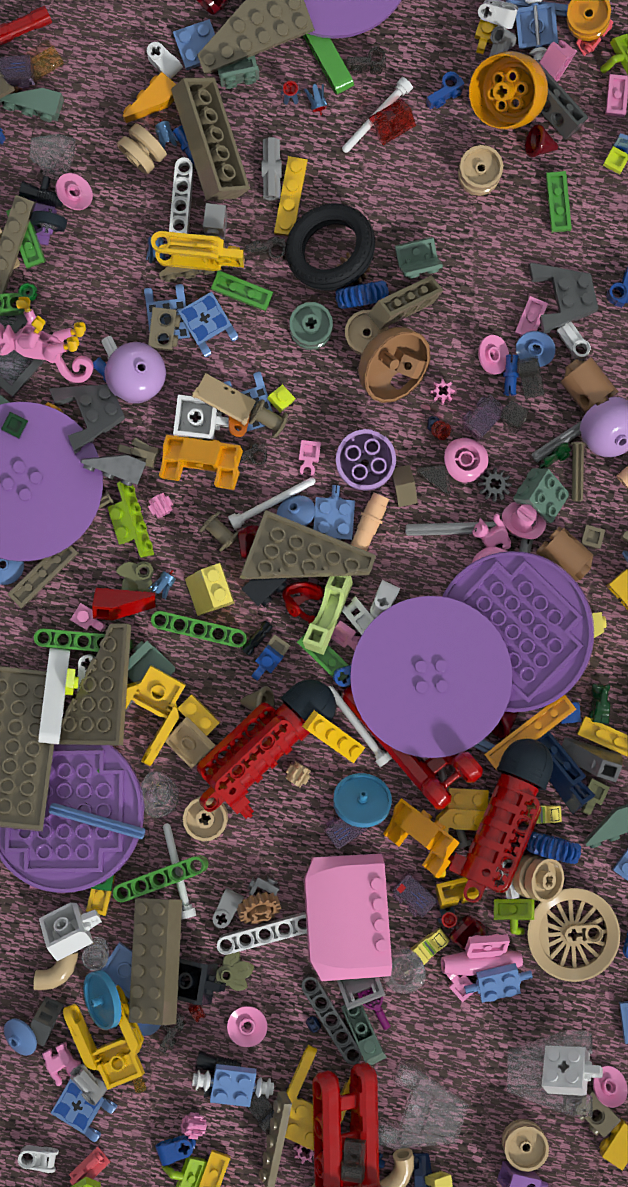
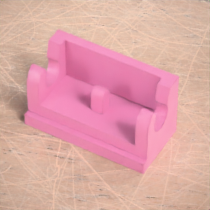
[540,40,577,82]

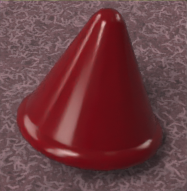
[525,124,559,158]
[492,712,518,739]

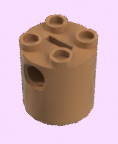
[560,357,619,414]
[536,526,593,581]

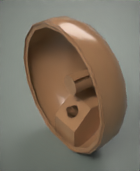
[358,327,430,403]

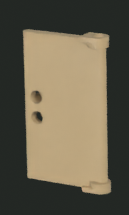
[192,373,256,426]

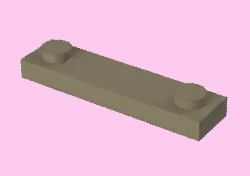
[7,545,79,608]

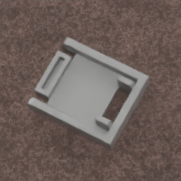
[337,977,386,1010]

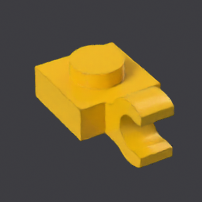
[474,18,498,55]

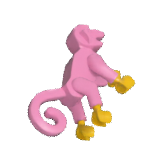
[0,297,94,383]

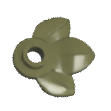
[116,561,154,592]
[216,952,254,991]

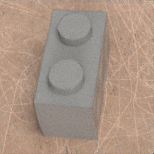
[203,203,228,239]

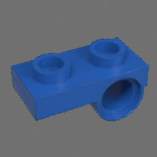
[426,72,465,109]
[606,267,628,308]

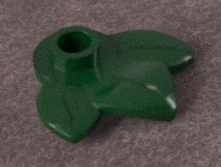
[538,442,571,469]

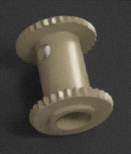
[249,399,288,438]
[200,512,238,552]

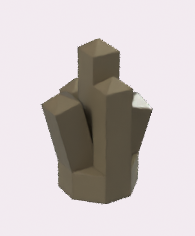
[117,438,159,468]

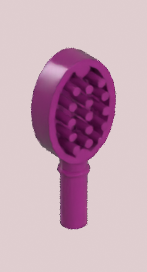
[358,988,391,1030]

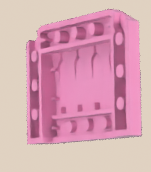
[303,854,392,981]

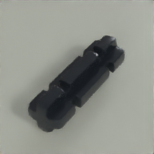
[242,621,273,656]

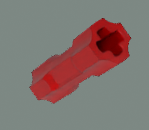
[0,5,52,46]

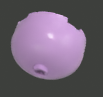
[105,342,166,403]
[580,397,628,457]
[336,429,396,491]

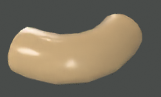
[34,951,78,990]
[379,1148,414,1187]

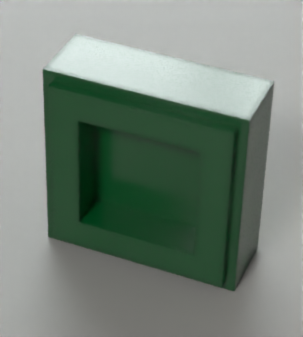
[1,412,28,439]

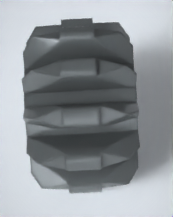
[477,468,512,502]

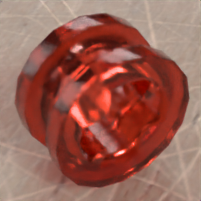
[431,420,451,440]
[188,1005,206,1023]

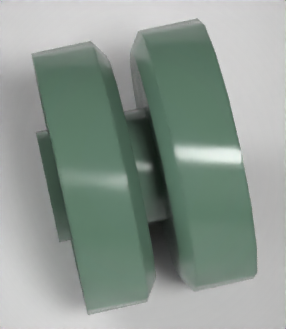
[289,302,333,350]

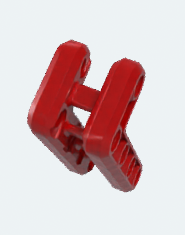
[341,685,483,810]
[312,1062,381,1187]

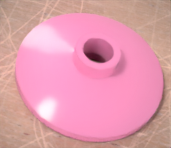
[55,173,93,210]
[478,335,509,375]
[227,1006,267,1047]
[593,1066,628,1108]

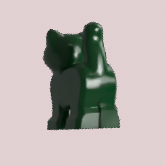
[588,683,610,724]

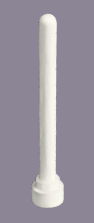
[342,77,413,153]
[228,477,316,530]
[328,686,392,767]
[163,823,196,919]

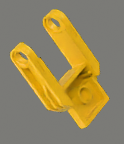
[151,231,245,271]
[126,665,186,766]
[433,788,489,879]
[63,985,145,1090]
[285,1045,350,1151]

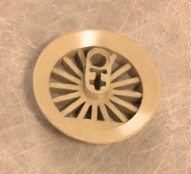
[528,888,620,982]

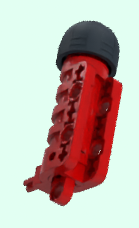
[197,680,336,819]
[448,739,553,903]

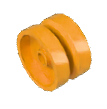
[567,0,611,41]

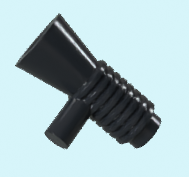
[18,176,63,208]
[195,1050,242,1072]

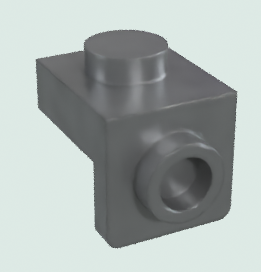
[247,875,280,896]

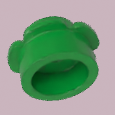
[18,283,37,301]

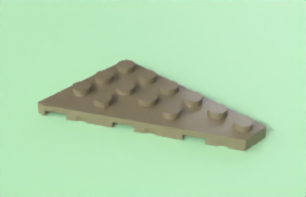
[197,0,315,75]
[55,624,131,746]

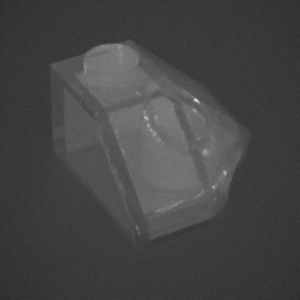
[30,134,76,182]

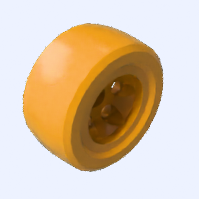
[469,51,548,130]

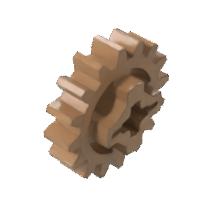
[237,892,281,925]

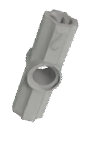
[262,137,282,200]

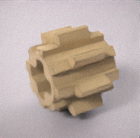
[285,761,311,787]

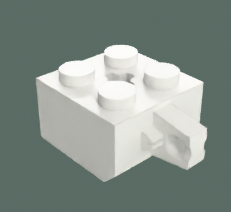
[173,395,229,441]
[39,902,102,961]
[542,1046,603,1096]

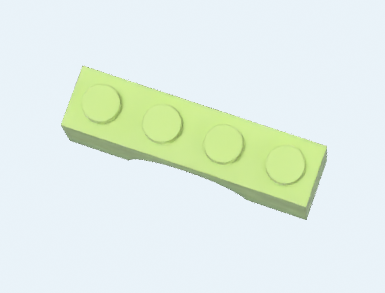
[303,576,353,655]

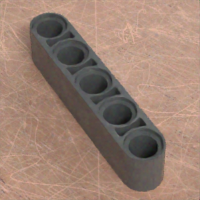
[302,973,362,1065]

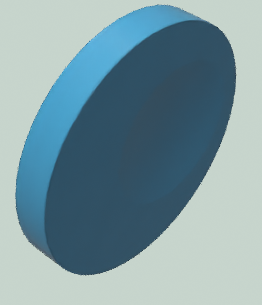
[333,773,392,828]
[83,970,121,1030]

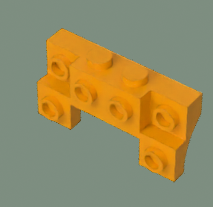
[159,434,243,490]
[383,798,460,878]

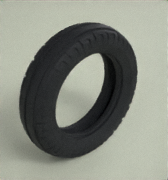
[286,203,375,291]

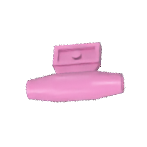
[441,934,523,976]

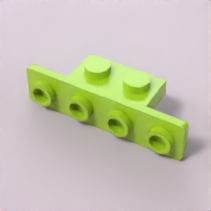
[107,481,154,558]

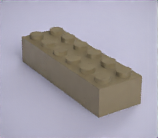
[171,78,250,201]
[129,898,182,1025]

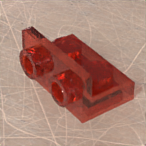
[369,99,416,145]

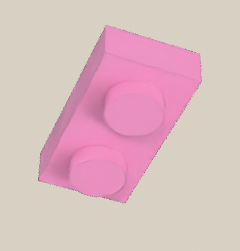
[605,74,628,117]
[514,296,548,336]

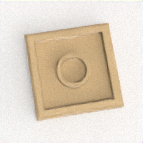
[165,717,215,769]

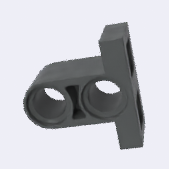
[30,996,64,1047]

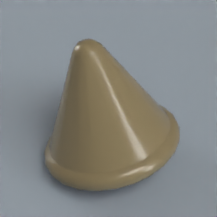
[240,686,275,715]

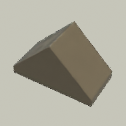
[391,465,418,508]

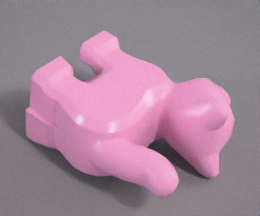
[472,514,511,550]
[42,1041,82,1086]

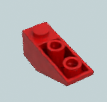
[92,588,156,620]

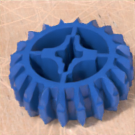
[335,281,389,309]
[527,832,581,864]

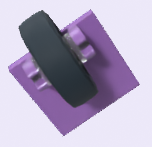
[31,203,67,246]

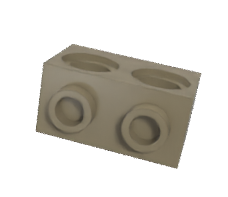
[148,307,181,351]

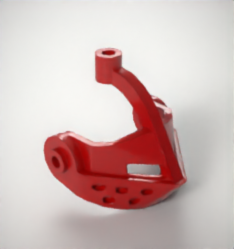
[282,582,324,625]

